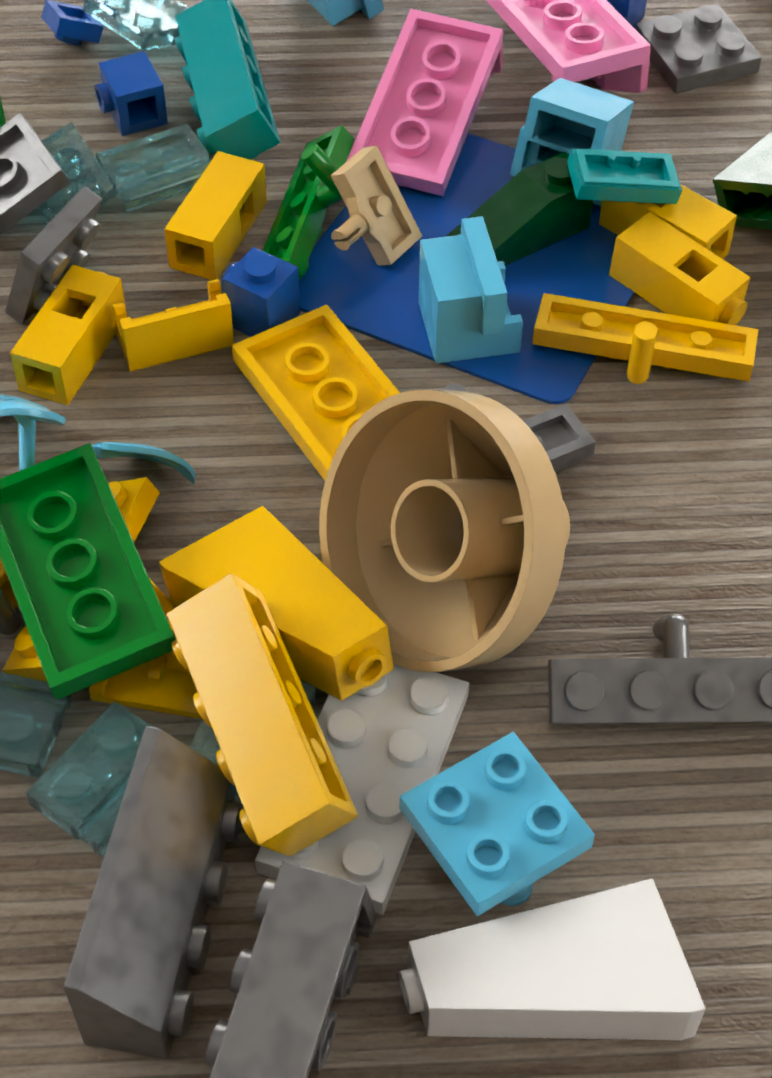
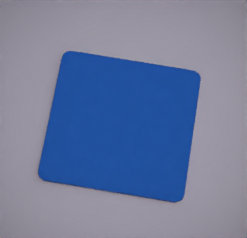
[299,133,634,404]

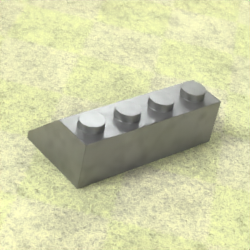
[64,726,244,1060]

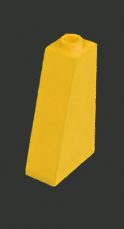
[159,506,394,701]

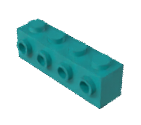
[175,0,281,160]

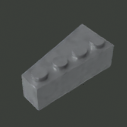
[205,861,377,1078]

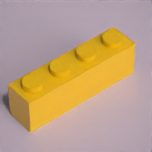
[167,573,359,857]

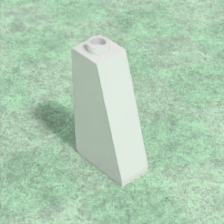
[398,878,706,1040]

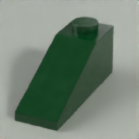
[445,152,593,266]

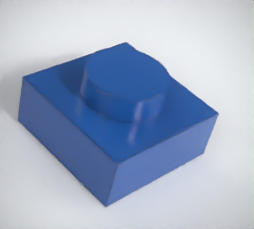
[41,0,104,45]

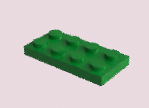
[0,443,176,700]

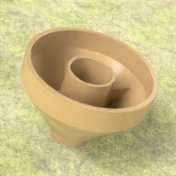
[319,390,570,672]

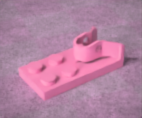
[486,0,651,93]
[347,8,503,196]

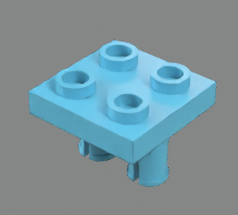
[399,732,595,917]

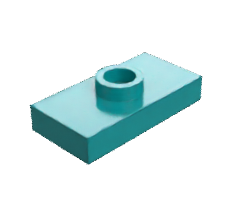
[567,148,682,204]

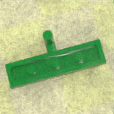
[262,125,355,280]

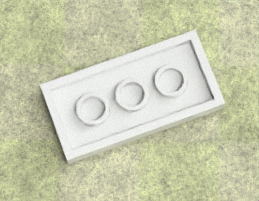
[255,664,469,915]

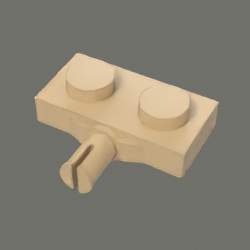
[331,146,422,266]

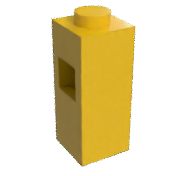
[164,151,267,280]
[599,184,737,259]
[609,212,751,325]
[10,264,127,406]

